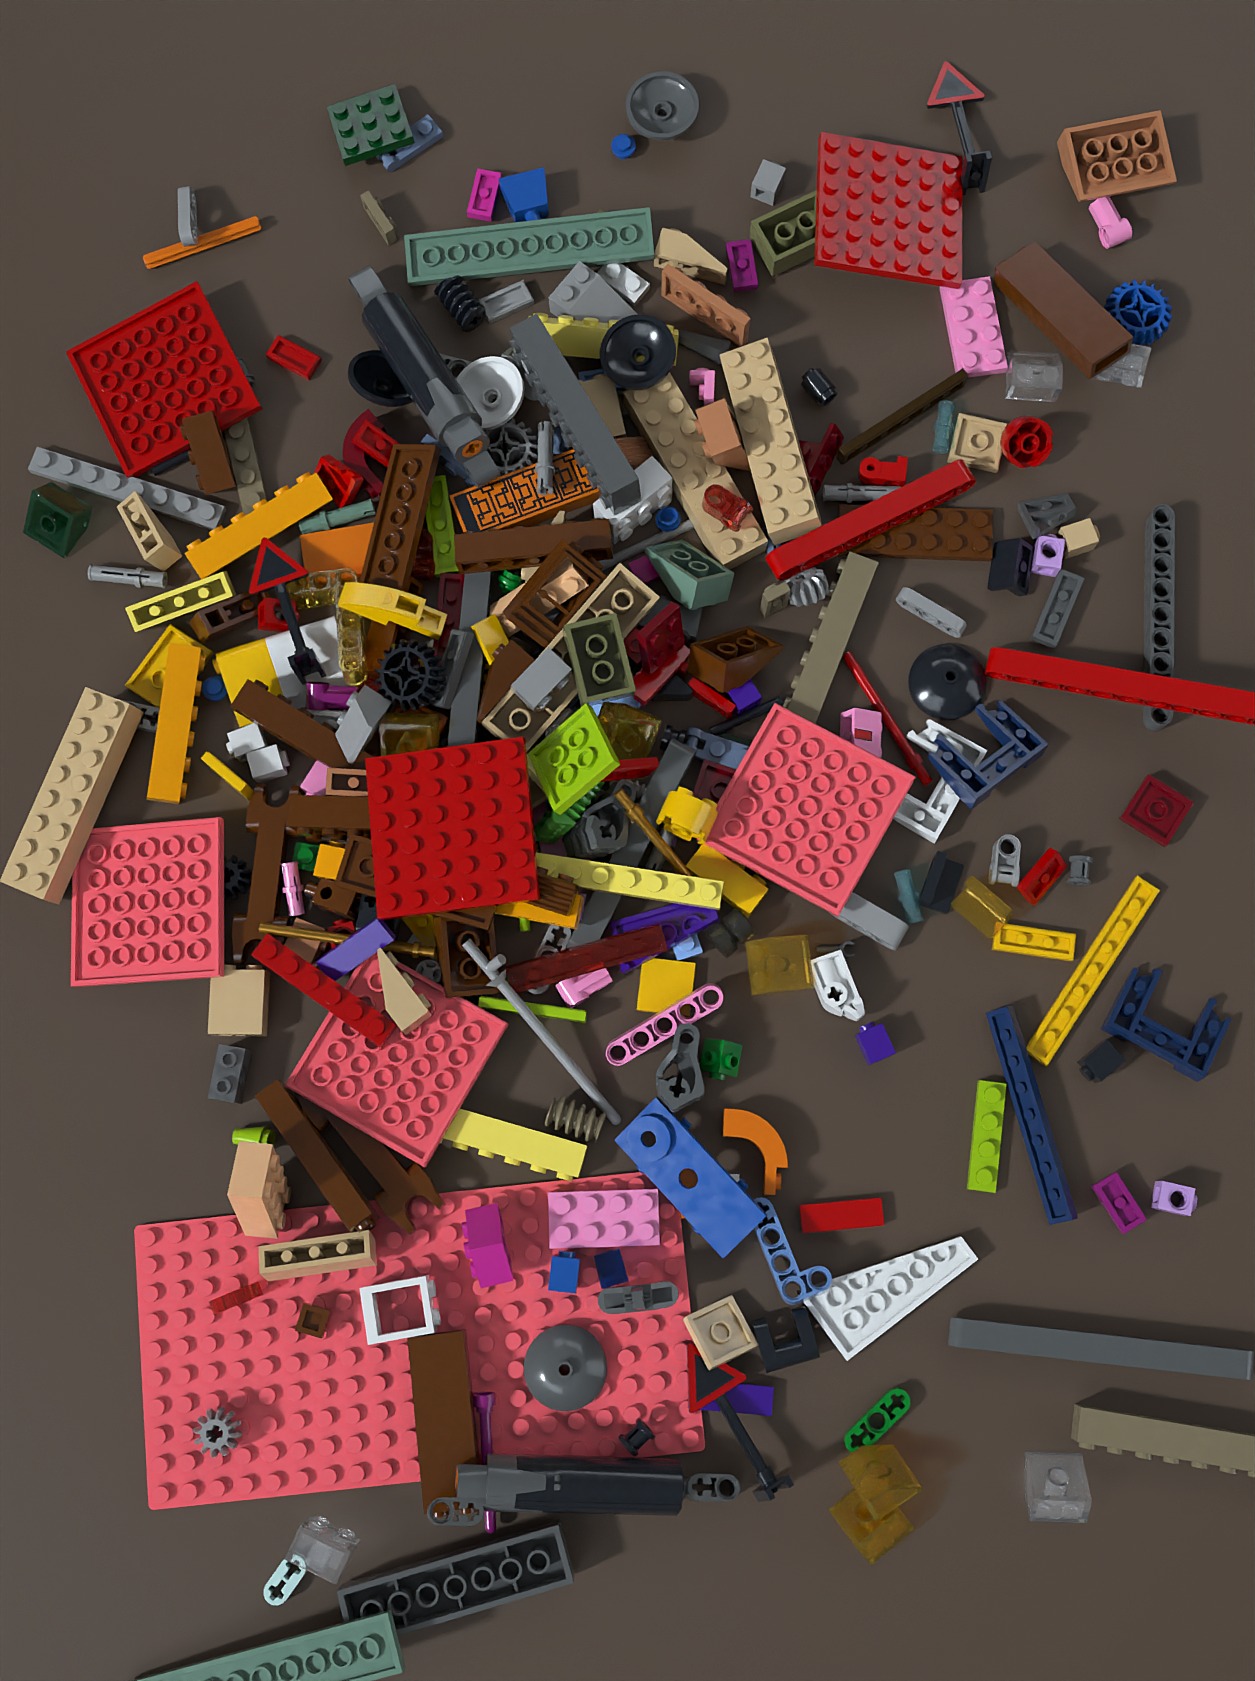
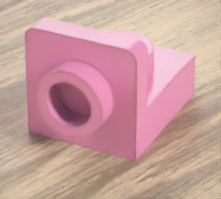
[689,368,715,406]

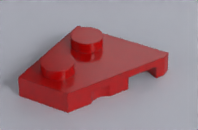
[314,454,364,508]

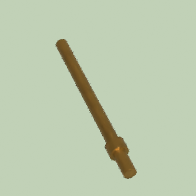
[614,788,719,913]

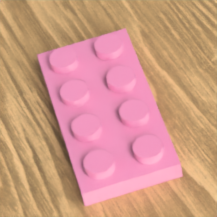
[940,276,1008,378]
[548,1189,660,1249]

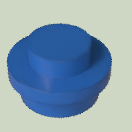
[611,134,636,159]
[655,506,681,532]
[202,676,228,701]

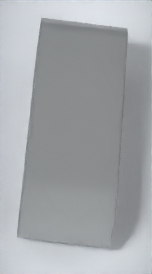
[829,892,909,950]

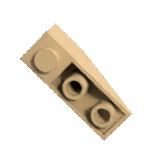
[377,948,432,1035]

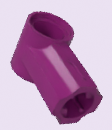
[305,682,358,710]

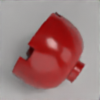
[1000,415,1053,469]

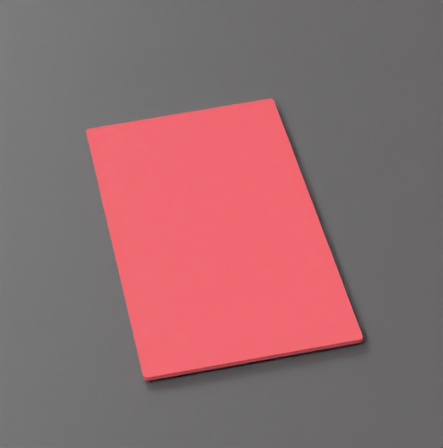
[134,1172,705,1510]

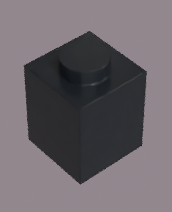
[1077,1040,1126,1083]

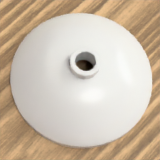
[456,356,525,430]

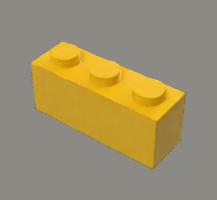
[686,844,768,918]

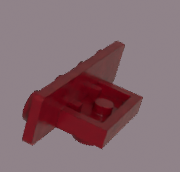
[799,423,844,497]

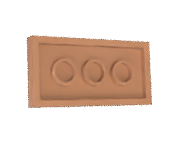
[661,264,750,347]

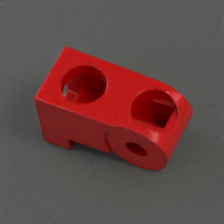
[858,456,908,487]

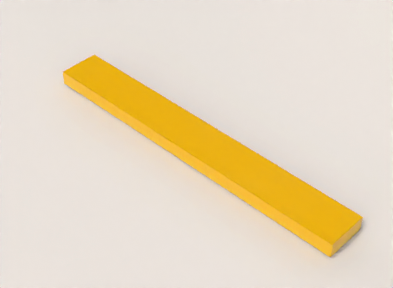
[1026,875,1160,1066]

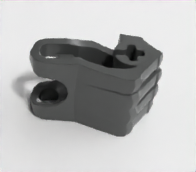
[562,779,636,860]
[656,1023,705,1114]

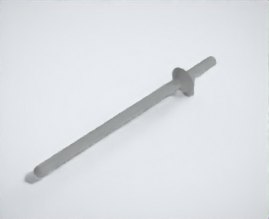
[462,939,621,1125]

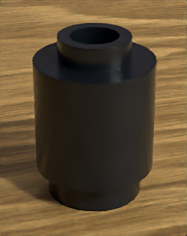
[801,368,838,406]

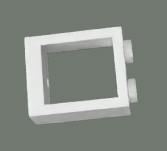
[359,1275,441,1345]

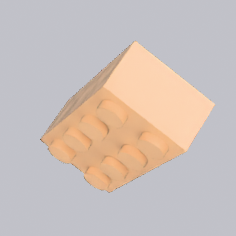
[227,1141,291,1239]

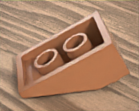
[694,398,751,471]

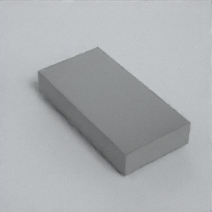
[479,280,534,324]

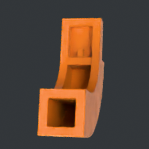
[722,1108,788,1195]

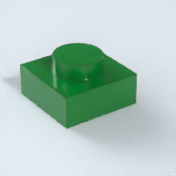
[292,842,320,873]

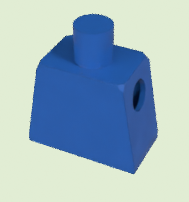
[499,167,549,222]

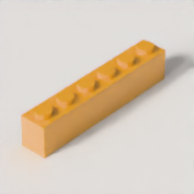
[184,472,333,580]
[147,642,205,804]

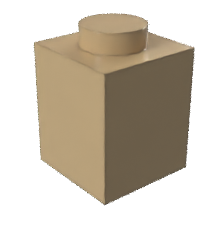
[1056,518,1100,559]

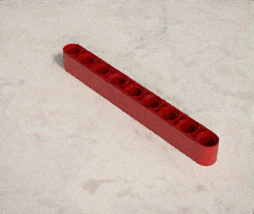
[765,459,976,581]

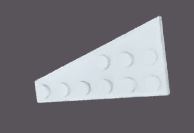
[796,1236,978,1361]

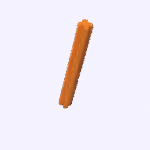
[143,216,262,269]

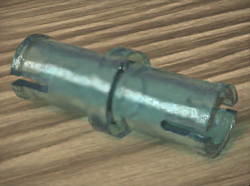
[932,400,955,454]
[893,869,923,924]

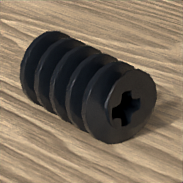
[434,275,485,332]

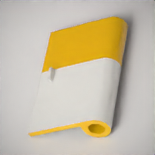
[212,616,359,727]

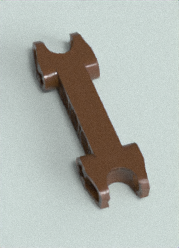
[231,783,302,965]
[293,1091,446,1235]

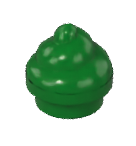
[498,570,522,596]

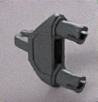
[598,1281,679,1314]

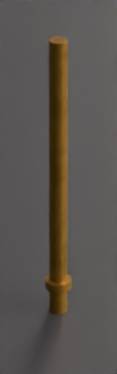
[259,922,436,958]

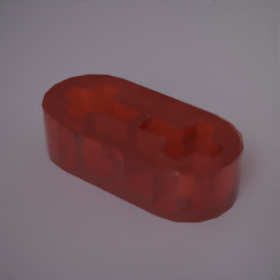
[209,1282,263,1315]

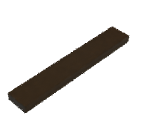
[836,368,968,465]

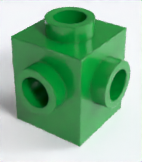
[700,1038,742,1081]

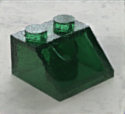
[23,482,93,558]

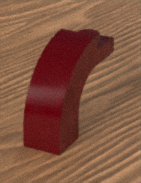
[343,409,387,500]

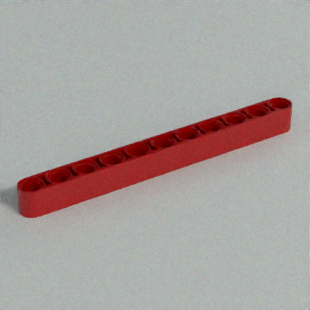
[985,647,1255,725]

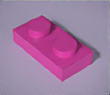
[467,168,502,222]

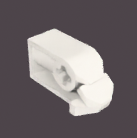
[807,950,865,1021]

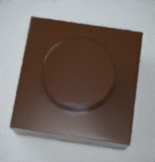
[295,1302,332,1339]

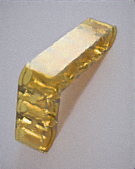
[286,568,368,687]

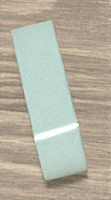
[264,1552,309,1605]

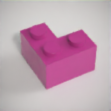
[462,1203,514,1288]

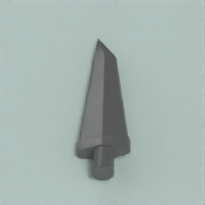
[674,328,731,365]

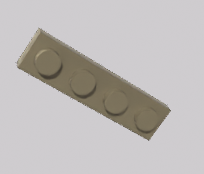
[224,418,268,515]

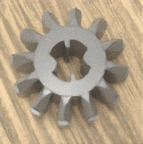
[786,567,829,607]
[193,1407,242,1458]

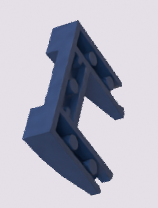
[928,701,1048,810]
[1101,967,1231,1082]

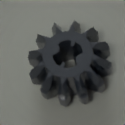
[224,855,252,900]

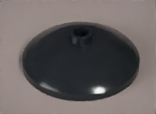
[600,314,676,390]
[347,350,413,407]
[908,644,986,720]

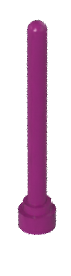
[473,1392,496,1533]

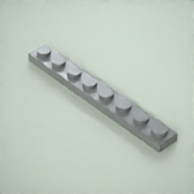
[28,447,226,531]

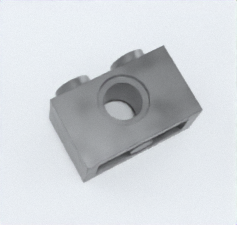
[208,1044,252,1104]

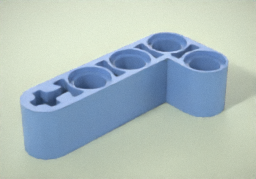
[754,1197,832,1305]

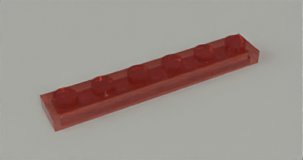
[505,923,668,993]

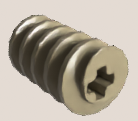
[545,1096,606,1143]

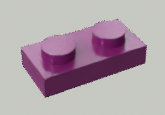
[726,239,758,292]
[1091,1172,1147,1234]

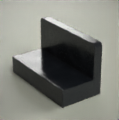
[987,538,1035,597]
[917,851,964,914]

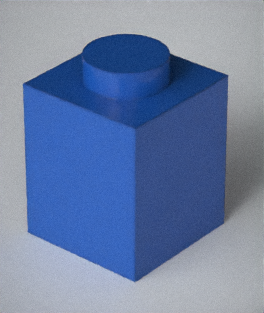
[548,1251,581,1294]

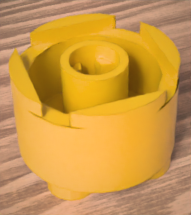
[656,787,718,844]

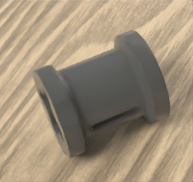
[1067,855,1093,886]

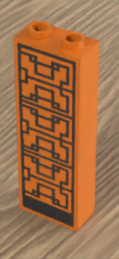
[450,449,601,533]

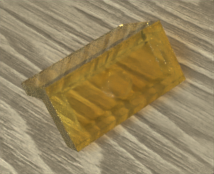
[951,875,1012,939]

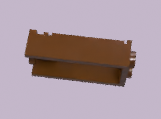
[502,538,607,648]

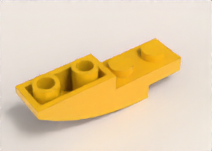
[337,582,447,640]

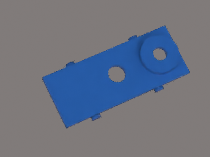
[614,1097,767,1258]

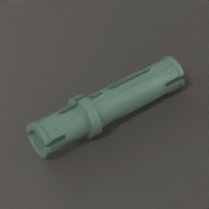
[298,499,376,535]

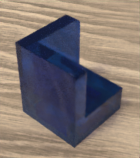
[594,1248,629,1289]

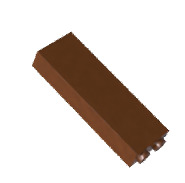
[994,242,1133,379]
[255,1079,380,1233]
[407,1329,480,1518]

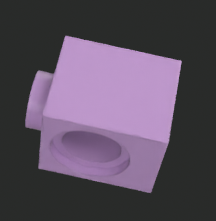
[1031,534,1065,577]
[1151,1181,1197,1216]

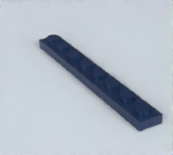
[986,1005,1078,1225]

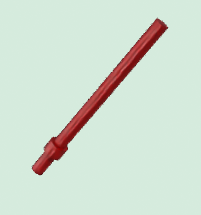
[842,651,933,787]

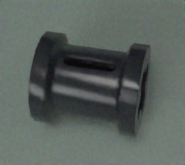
[618,1418,656,1457]

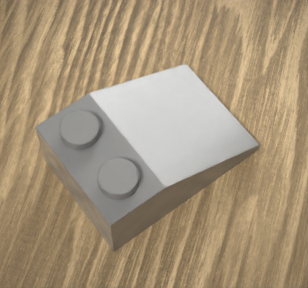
[548,261,637,323]

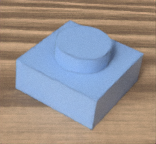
[673,934,703,961]

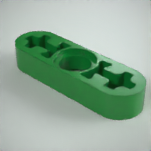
[843,1387,910,1454]

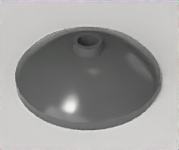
[625,71,699,140]
[524,1324,607,1411]

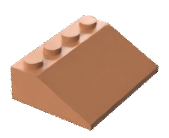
[1057,110,1177,202]

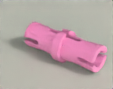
[281,861,305,916]

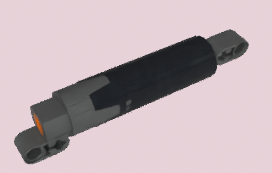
[348,265,500,488]
[427,1453,740,1527]

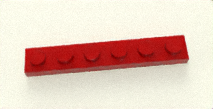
[251,933,397,1048]

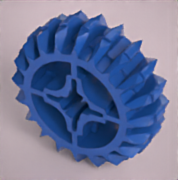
[1103,279,1172,348]

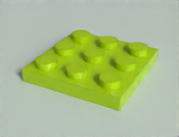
[528,703,620,815]

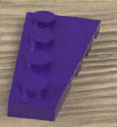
[609,903,719,974]

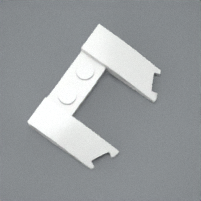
[893,719,987,844]

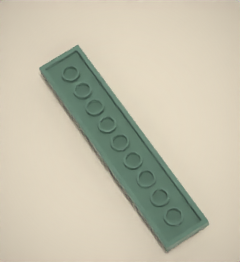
[404,207,655,286]
[129,1610,406,1681]

